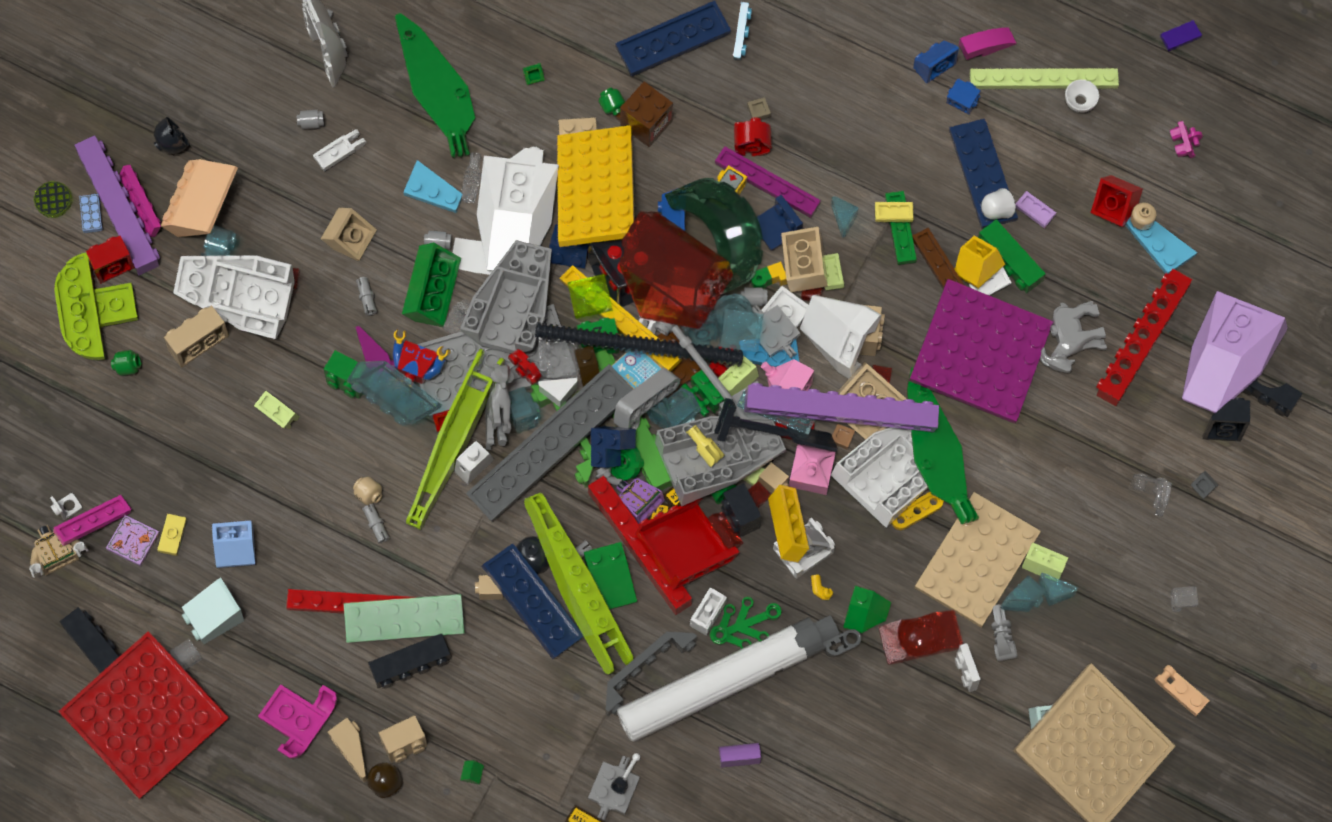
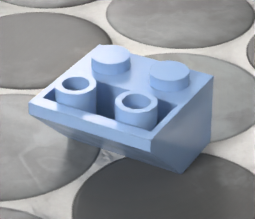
[212,521,256,568]

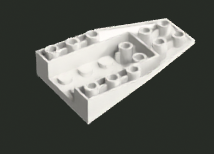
[477,156,559,271]
[831,428,928,527]

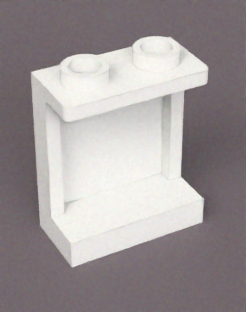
[773,518,835,579]

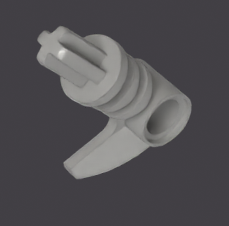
[991,604,1017,662]

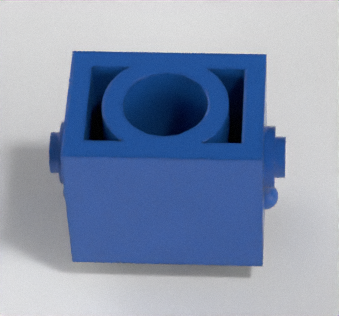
[947,79,981,115]

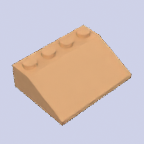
[161,159,238,237]

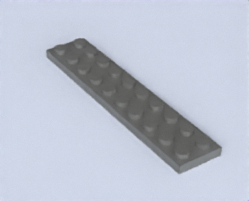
[466,364,633,522]

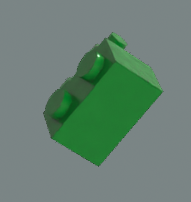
[680,370,725,417]

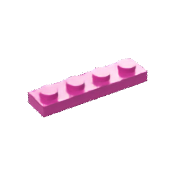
[119,165,161,238]
[53,495,131,546]

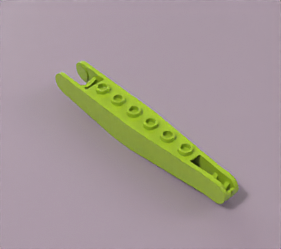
[406,349,505,530]
[524,493,633,675]

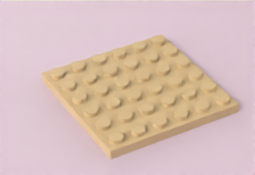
[1013,664,1175,822]

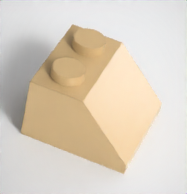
[321,208,377,261]

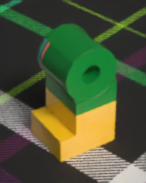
[751,262,788,289]

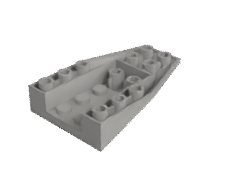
[655,416,786,506]

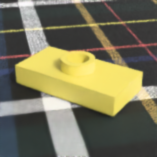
[875,202,913,222]
[157,514,187,556]

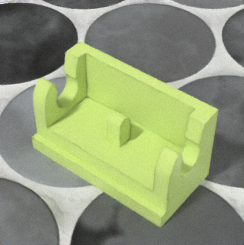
[718,356,759,396]
[254,391,300,429]
[1022,542,1068,583]

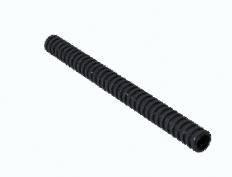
[535,322,743,367]

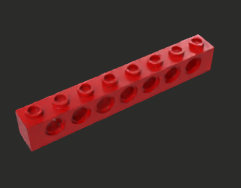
[1096,268,1192,406]

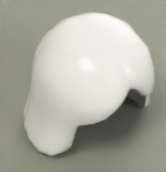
[981,188,1016,219]

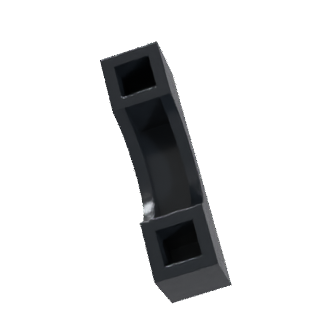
[1243,379,1303,417]

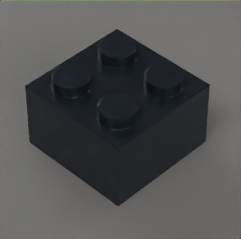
[721,483,762,538]

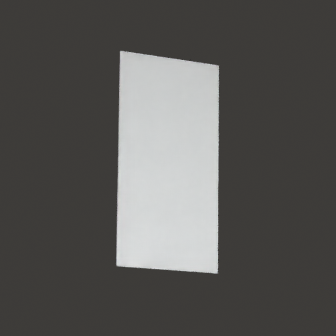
[453,238,492,275]

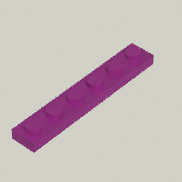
[715,146,821,218]

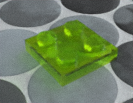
[567,274,613,319]

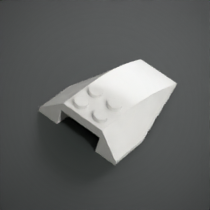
[302,0,348,87]
[173,256,294,339]

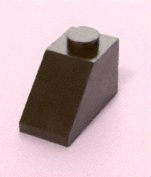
[574,346,600,387]

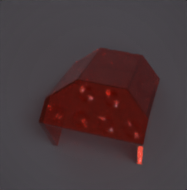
[619,211,733,329]

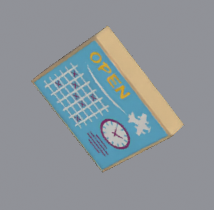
[612,350,662,389]

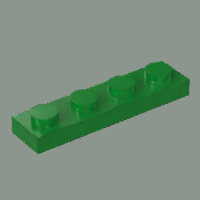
[885,191,916,265]

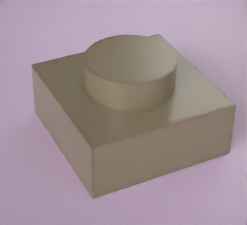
[747,97,771,119]

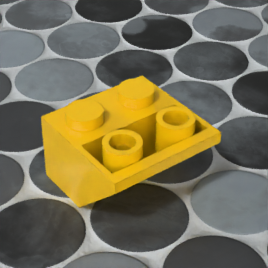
[955,236,1005,288]

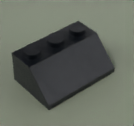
[1202,397,1250,442]

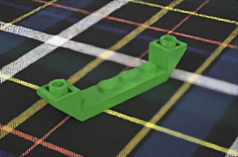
[530,384,595,488]

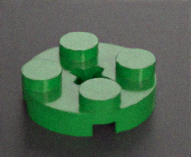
[611,447,644,480]

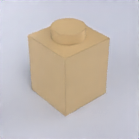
[758,462,789,493]
[475,575,503,600]

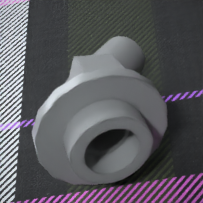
[595,467,622,486]

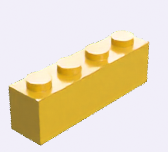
[768,484,809,563]

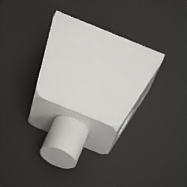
[454,441,494,485]

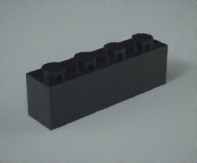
[59,607,122,674]
[368,633,451,689]

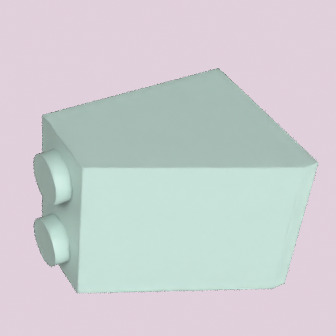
[182,578,244,645]

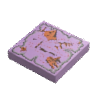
[106,515,160,567]

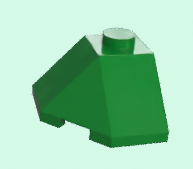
[843,586,891,634]

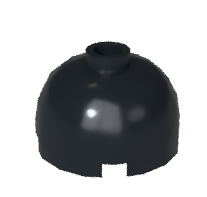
[154,117,190,154]
[516,536,550,574]

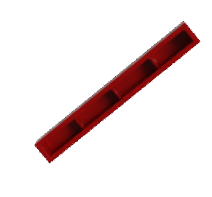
[588,476,692,616]

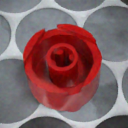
[734,118,772,156]

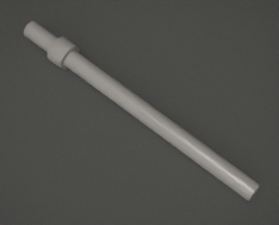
[671,325,747,417]

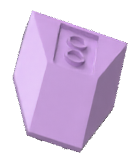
[1182,291,1287,413]

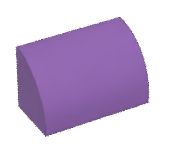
[719,743,761,768]

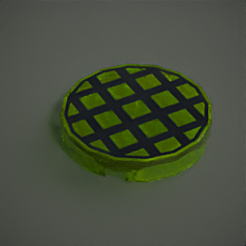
[34,181,72,218]

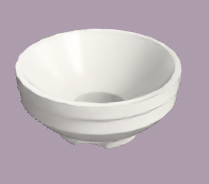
[1065,80,1099,113]

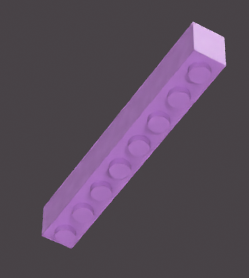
[75,136,160,275]

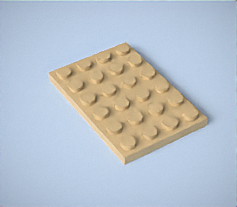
[915,492,1041,628]

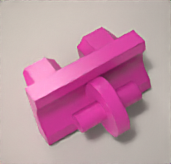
[1170,121,1203,158]

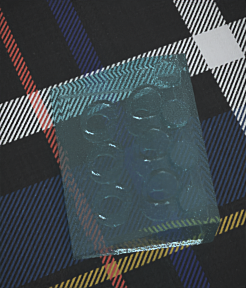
[347,361,442,425]

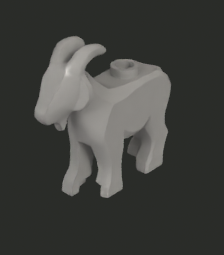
[1040,301,1107,373]
[485,364,514,450]

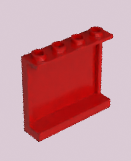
[635,498,739,590]

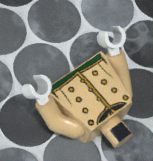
[30,525,88,578]

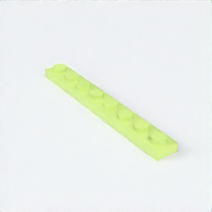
[970,69,1119,89]

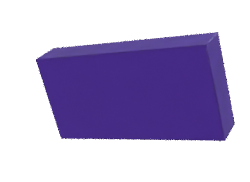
[1160,20,1202,52]

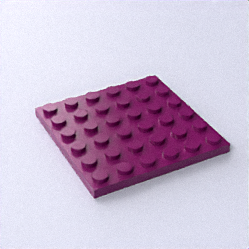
[909,279,1053,424]

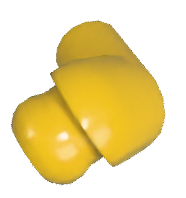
[811,575,833,600]

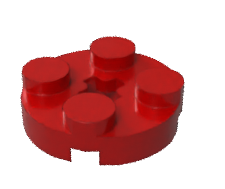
[508,349,542,385]

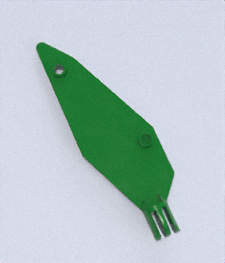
[395,13,475,158]
[907,367,979,525]

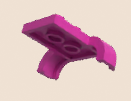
[258,684,337,759]

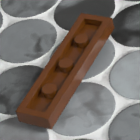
[912,228,964,289]

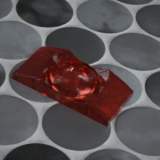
[878,610,963,665]

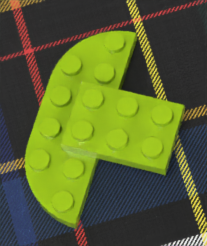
[54,253,138,360]

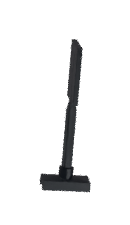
[714,398,838,452]

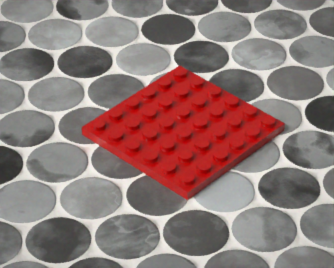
[58,631,229,800]

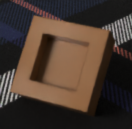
[832,423,855,450]

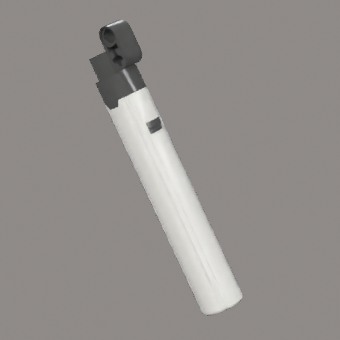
[617,615,861,742]

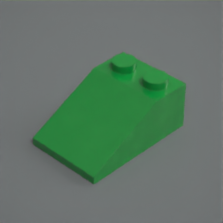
[584,542,637,610]

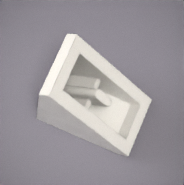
[539,378,578,408]

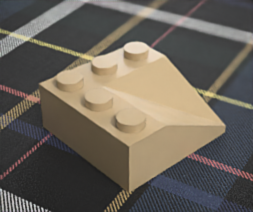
[838,362,906,440]

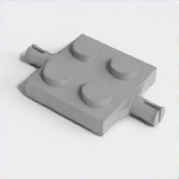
[747,305,801,358]
[588,756,640,821]

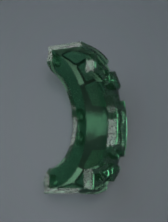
[665,178,763,299]

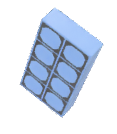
[79,194,103,233]

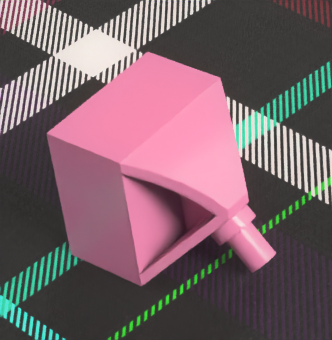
[761,359,814,391]
[789,444,836,495]

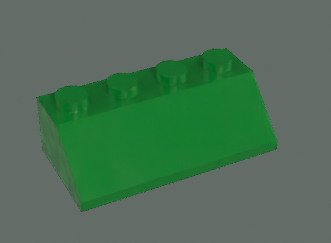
[402,243,461,327]

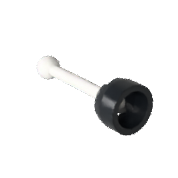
[611,753,640,794]

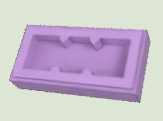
[1016,191,1056,229]

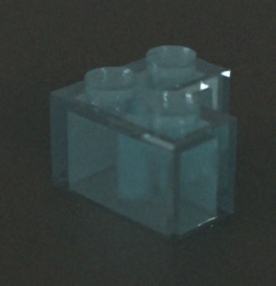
[509,387,541,434]
[646,387,701,429]

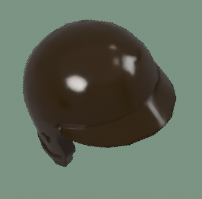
[367,762,403,798]

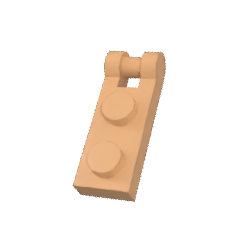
[1154,665,1210,716]

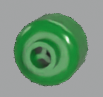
[598,87,625,116]
[111,350,141,376]

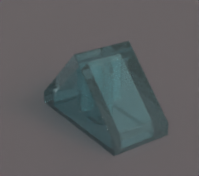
[831,196,859,238]
[1038,573,1078,606]

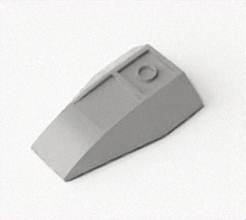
[460,240,552,353]

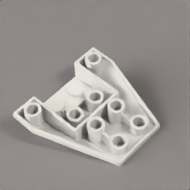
[800,295,881,379]

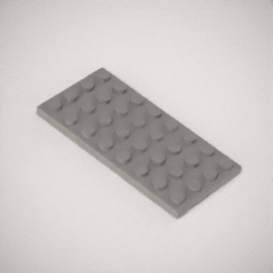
[417,304,576,418]

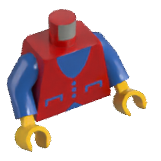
[393,329,451,389]

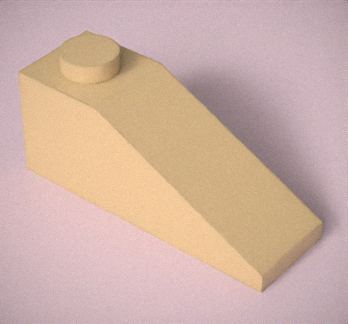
[328,718,367,782]

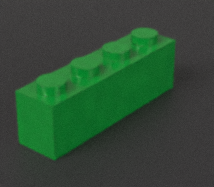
[978,219,1046,294]

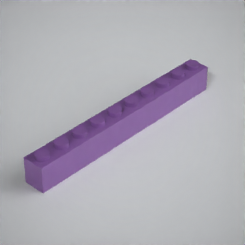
[744,383,939,432]

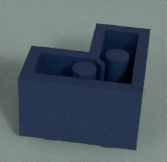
[591,426,636,468]

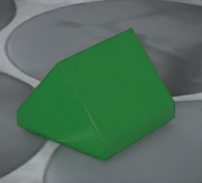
[522,63,545,85]
[460,760,484,785]

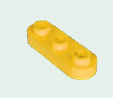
[891,492,944,530]

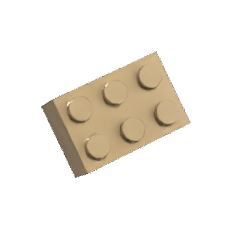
[781,227,828,292]
[164,305,229,368]

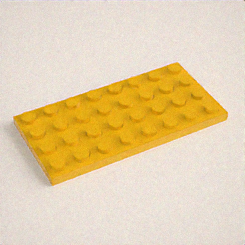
[557,125,635,247]

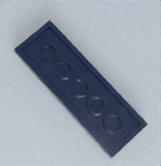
[615,0,731,77]
[949,118,1018,229]
[481,543,584,659]

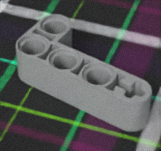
[614,368,680,430]

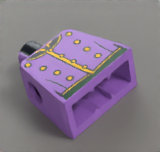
[617,478,665,524]

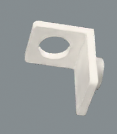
[50,493,82,520]

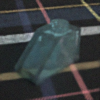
[1000,575,1046,612]

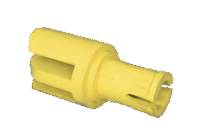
[686,425,725,467]

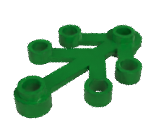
[710,597,781,649]

